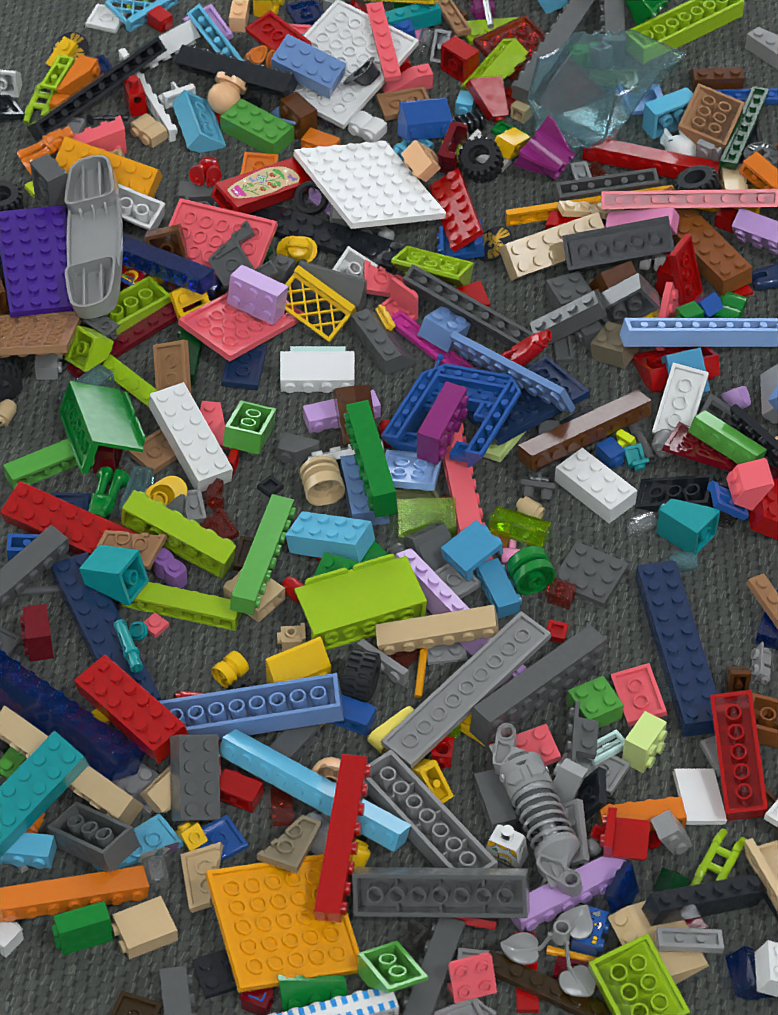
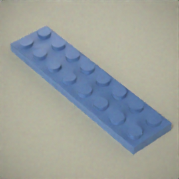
[450,331,575,413]

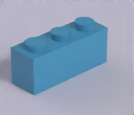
[476,558,522,619]

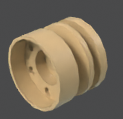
[300,455,345,506]

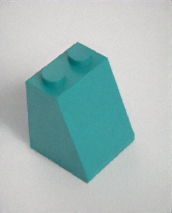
[656,499,720,557]
[79,545,149,605]

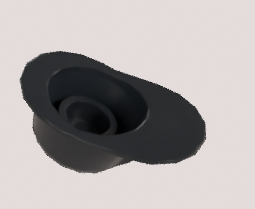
[343,57,380,86]

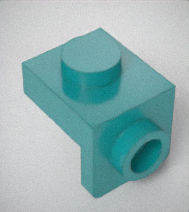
[623,443,650,471]

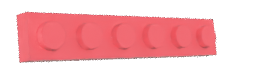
[366,2,401,82]

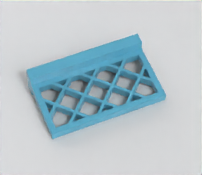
[104,0,178,32]

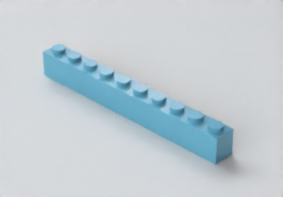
[219,729,411,852]

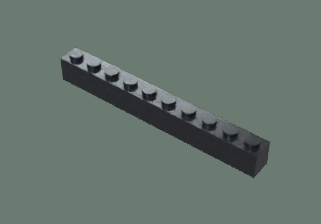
[26,36,167,141]

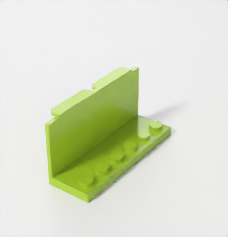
[295,554,427,651]

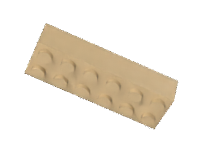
[499,212,604,281]

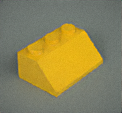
[266,637,331,684]

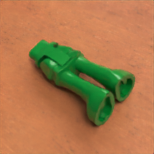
[88,466,132,519]

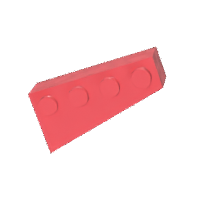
[57,115,127,154]

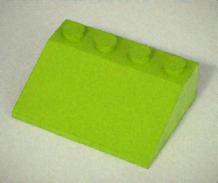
[391,246,474,288]
[588,933,690,1015]

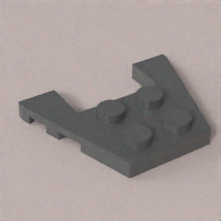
[208,220,280,289]

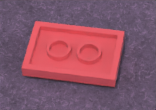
[611,663,667,727]
[489,723,561,766]

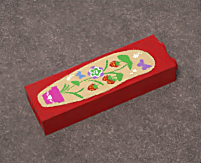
[211,157,313,214]

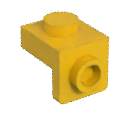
[175,821,208,851]

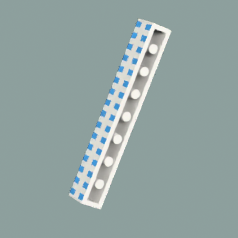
[269,989,399,1015]

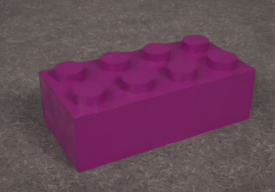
[417,381,469,465]

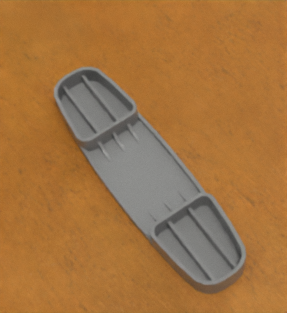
[64,155,123,319]

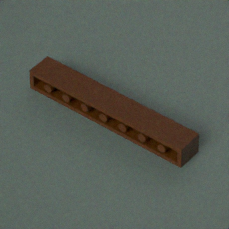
[518,390,652,471]

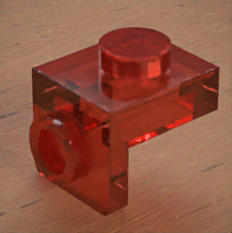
[206,478,225,511]

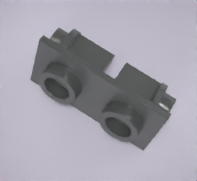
[82,315,120,340]

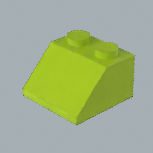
[65,325,114,372]

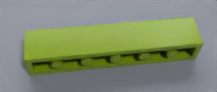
[122,582,242,631]

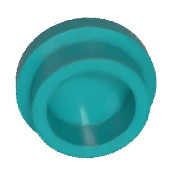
[129,621,148,641]

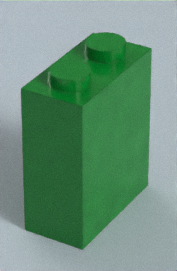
[51,901,113,956]

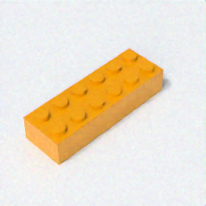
[55,136,163,198]

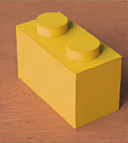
[494,127,530,160]

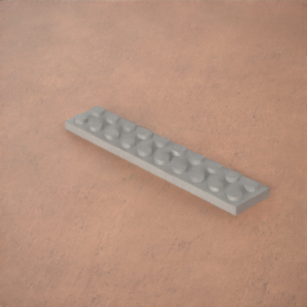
[381,611,551,769]

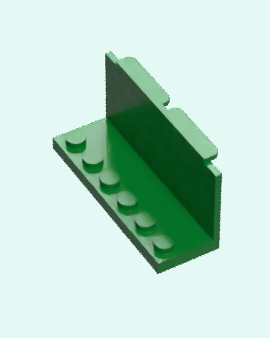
[58,381,145,474]

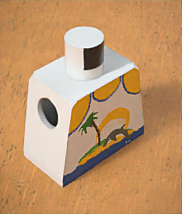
[485,825,528,868]

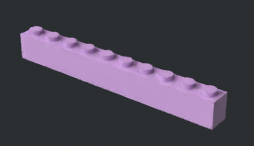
[395,548,527,687]

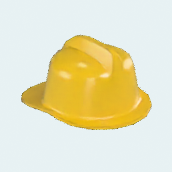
[277,236,317,264]
[145,476,187,506]

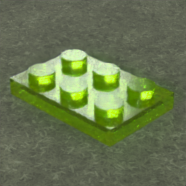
[397,497,456,537]

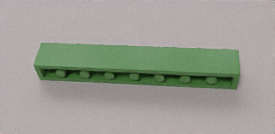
[230,494,296,615]

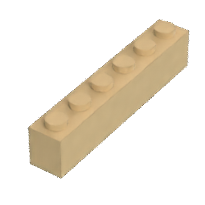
[376,605,499,655]

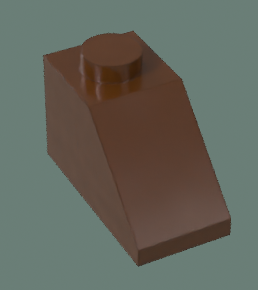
[724,666,751,693]

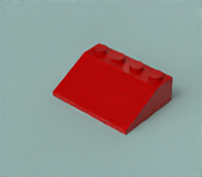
[632,347,720,392]

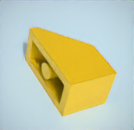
[410,759,454,803]

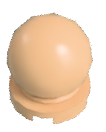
[207,72,248,115]

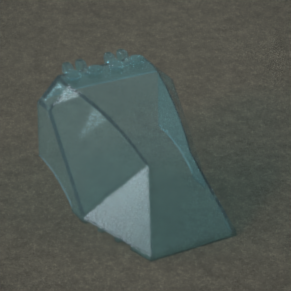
[527,30,687,148]

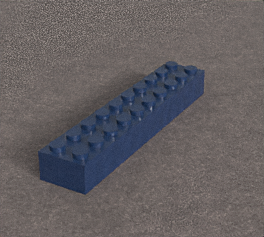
[51,552,161,701]
[635,560,717,737]

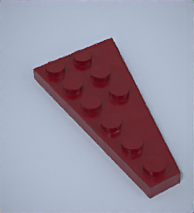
[661,422,778,480]

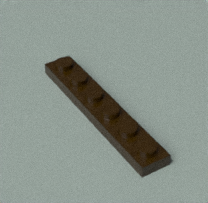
[489,949,609,1015]

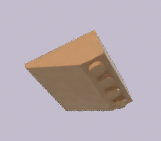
[678,83,745,156]

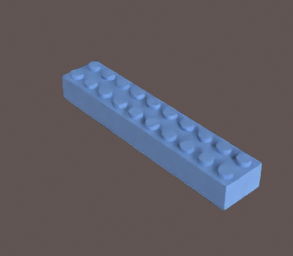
[138,673,344,752]

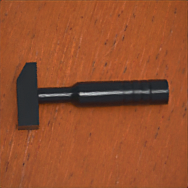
[88,111,128,125]

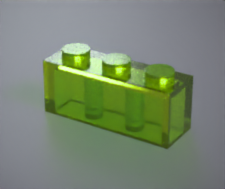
[488,506,552,548]

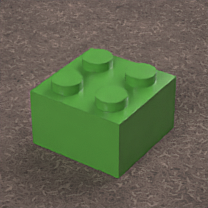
[567,676,624,728]

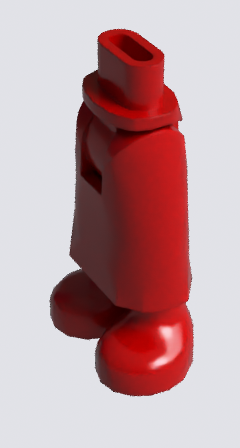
[500,329,552,367]

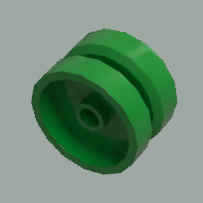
[506,546,556,595]

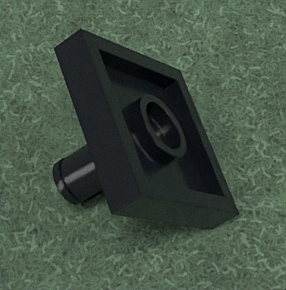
[575,767,615,821]

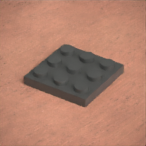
[552,541,629,607]

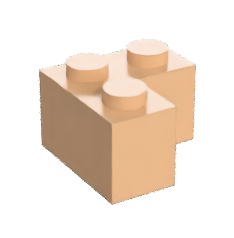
[401,140,441,182]

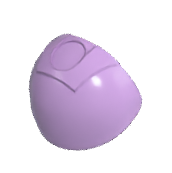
[720,386,751,409]

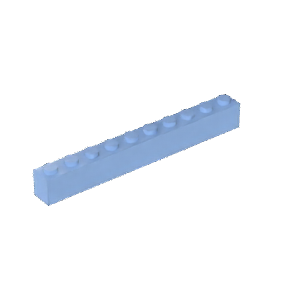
[619,318,778,347]

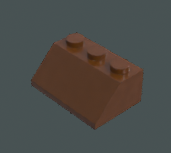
[689,67,745,93]
[333,384,376,445]

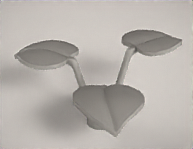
[500,905,595,997]

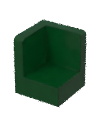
[653,867,690,892]

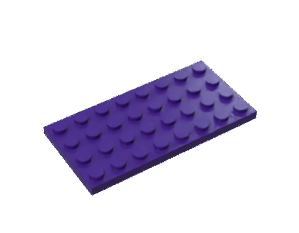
[0,205,74,317]

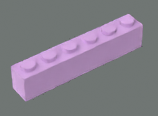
[511,855,631,932]

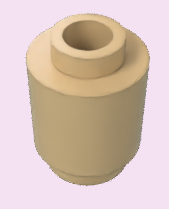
[0,399,17,427]
[516,496,545,522]

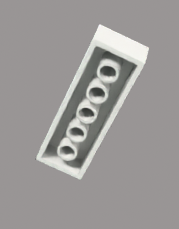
[149,382,233,492]

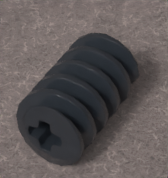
[452,110,485,134]

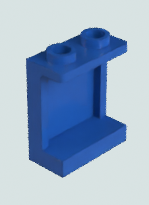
[437,219,485,260]

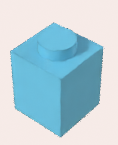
[455,90,476,115]

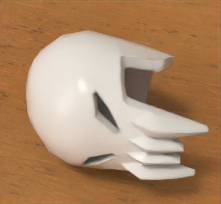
[660,128,696,157]

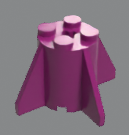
[514,115,576,181]

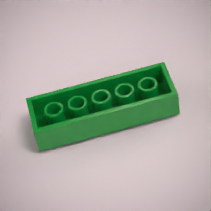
[344,400,398,518]

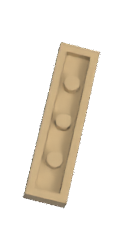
[557,200,624,219]

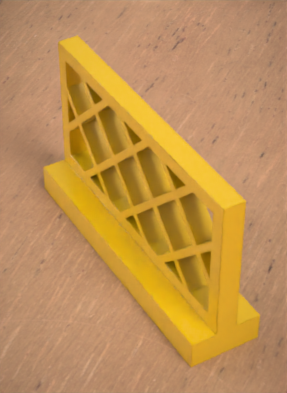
[285,265,357,343]

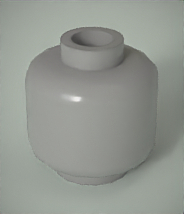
[651,429,673,458]

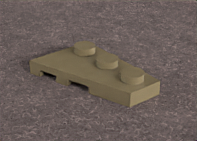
[257,815,322,874]

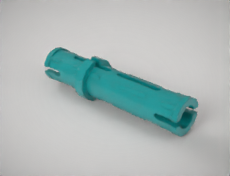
[114,619,143,673]

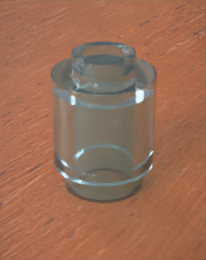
[669,551,698,571]

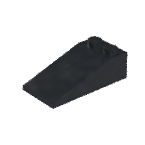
[635,474,717,513]

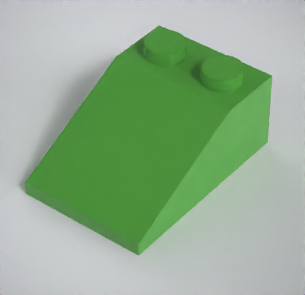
[358,941,428,993]

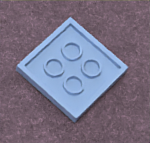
[385,450,442,491]

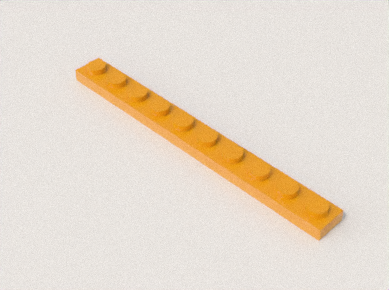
[505,185,674,226]

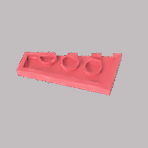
[656,282,680,351]

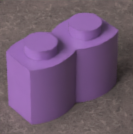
[152,548,187,589]

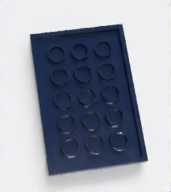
[466,356,590,446]

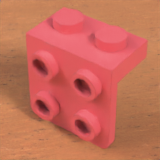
[382,277,418,322]
[447,952,497,1003]

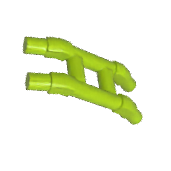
[23,82,58,124]
[690,828,747,886]

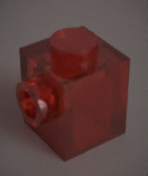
[545,578,577,610]

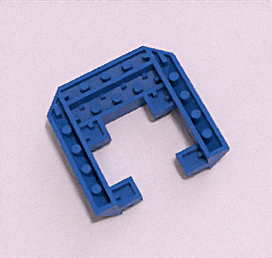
[381,363,521,468]

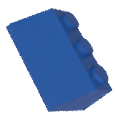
[397,98,453,141]

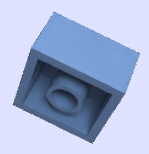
[418,306,471,353]

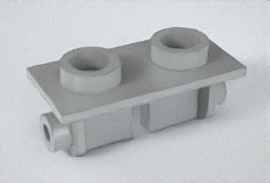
[750,642,772,685]

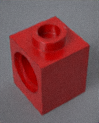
[431,736,454,769]

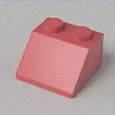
[726,458,774,511]

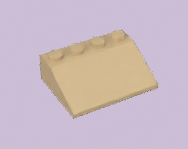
[608,901,709,984]

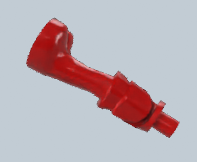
[189,156,222,187]

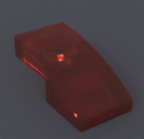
[270,788,294,826]

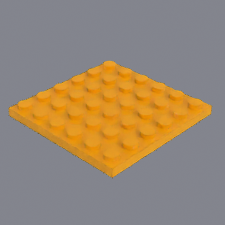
[205,854,360,992]

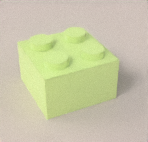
[622,711,668,773]

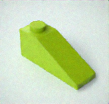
[40,55,75,91]

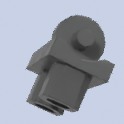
[521,471,556,503]

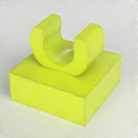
[616,429,636,447]

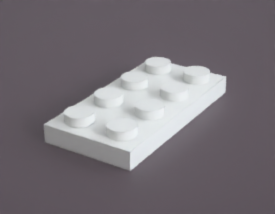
[652,363,709,434]

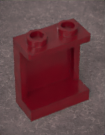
[438,121,469,174]

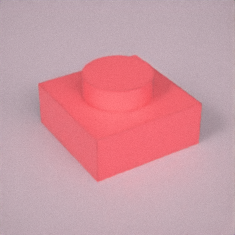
[144,612,169,638]

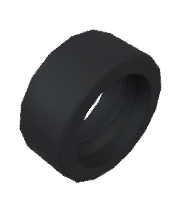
[294,181,329,215]

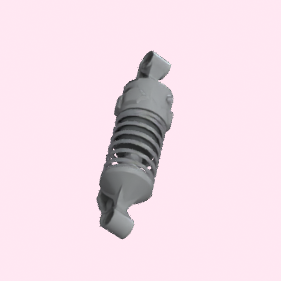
[489,723,583,897]

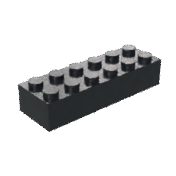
[562,216,674,273]

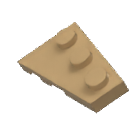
[181,842,223,913]

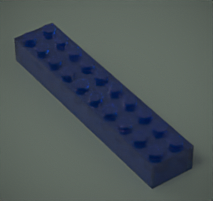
[0,650,145,781]

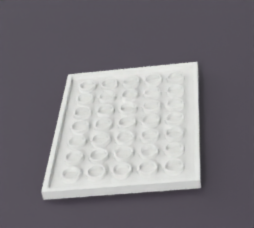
[294,0,419,129]
[293,140,446,229]

